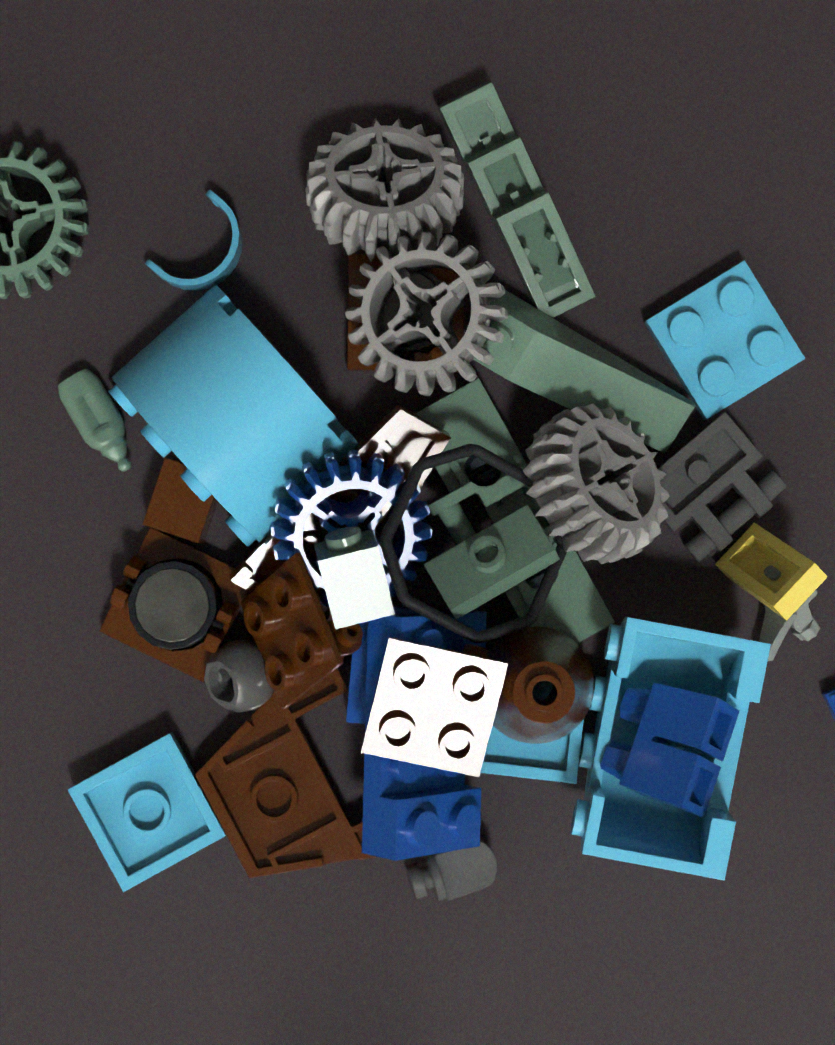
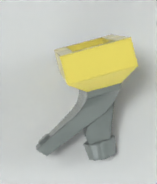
[715,522,827,661]

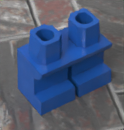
[600,682,739,818]

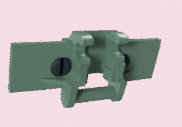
[415,378,615,643]

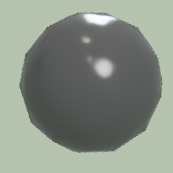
[204,638,274,713]

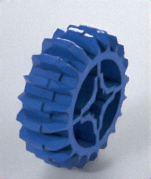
[270,449,432,607]

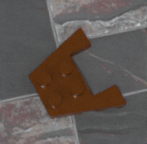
[195,668,376,878]

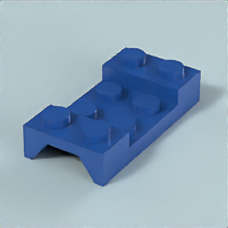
[362,608,487,861]

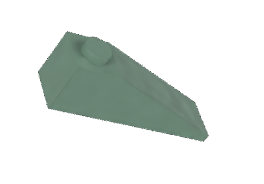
[473,290,696,453]

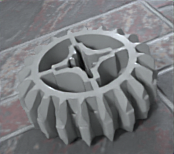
[305,118,464,262]
[345,232,508,396]
[523,403,670,564]

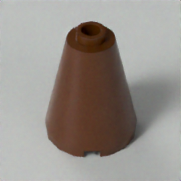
[487,626,594,744]

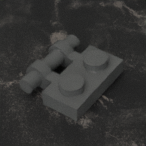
[657,412,787,563]

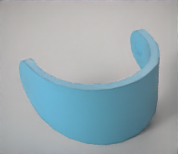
[144,189,243,291]

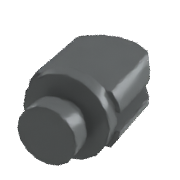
[405,839,497,901]

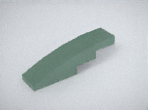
[437,81,596,318]

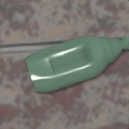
[57,369,131,472]

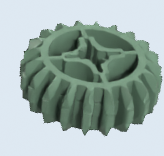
[0,141,89,299]

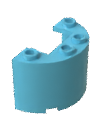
[108,284,359,547]
[570,617,771,881]

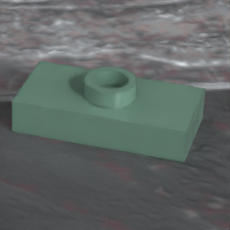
[424,505,560,620]

